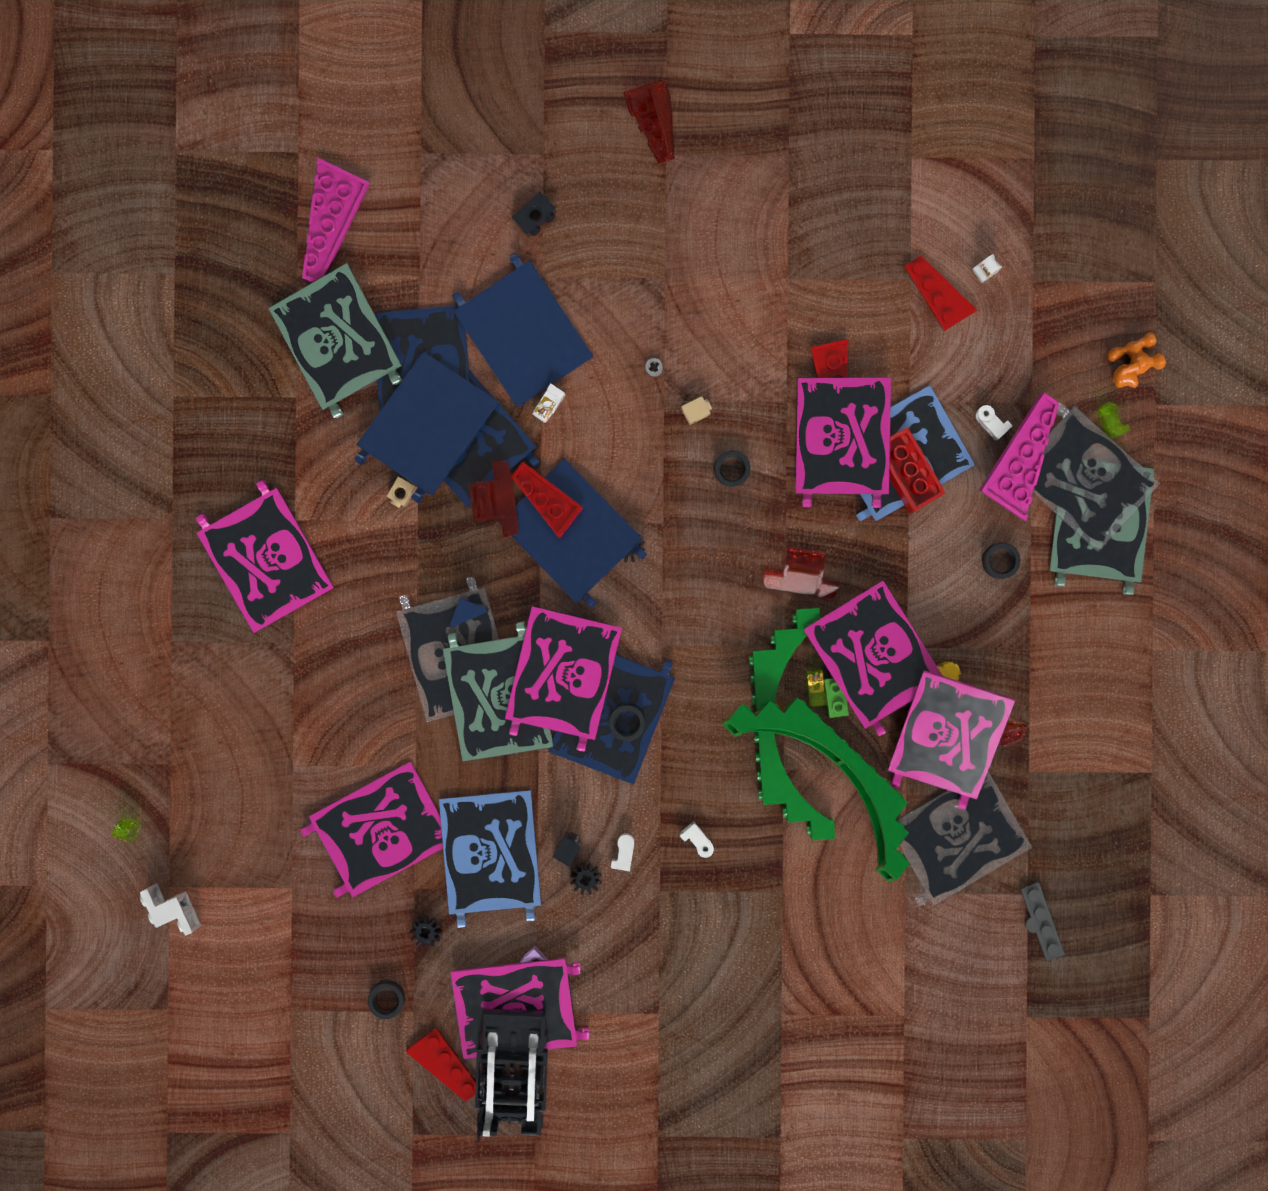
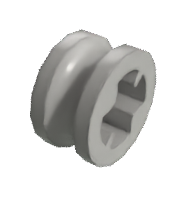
[645,358,663,376]

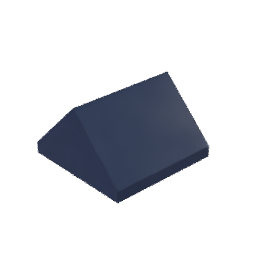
[450,597,490,627]

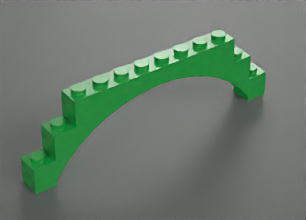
[748,608,835,840]
[722,697,910,882]

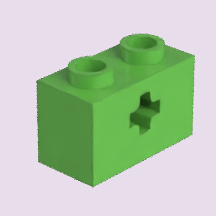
[823,677,849,718]

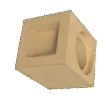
[681,396,712,425]
[387,477,417,508]

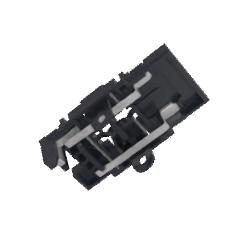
[475,1009,548,1142]

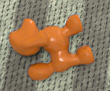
[1107,332,1166,388]

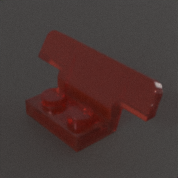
[469,461,519,537]
[764,547,839,598]

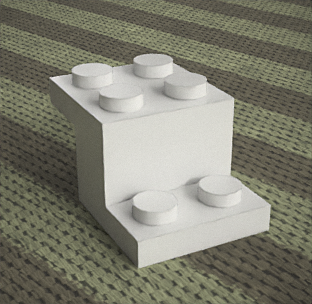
[140,883,201,936]

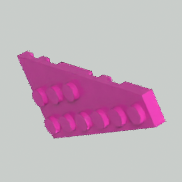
[302,157,370,283]
[979,392,1059,521]

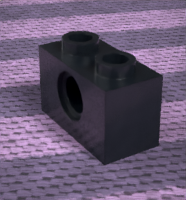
[512,192,556,238]
[552,832,582,867]

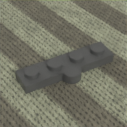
[1020,882,1065,961]

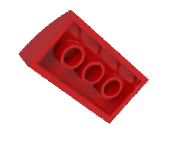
[889,427,946,514]

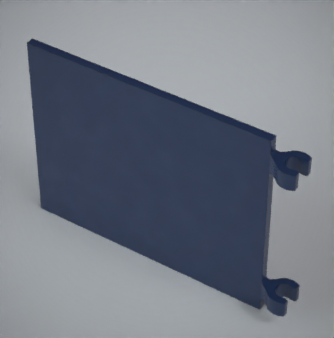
[452,253,593,408]
[354,352,499,504]
[499,459,647,608]

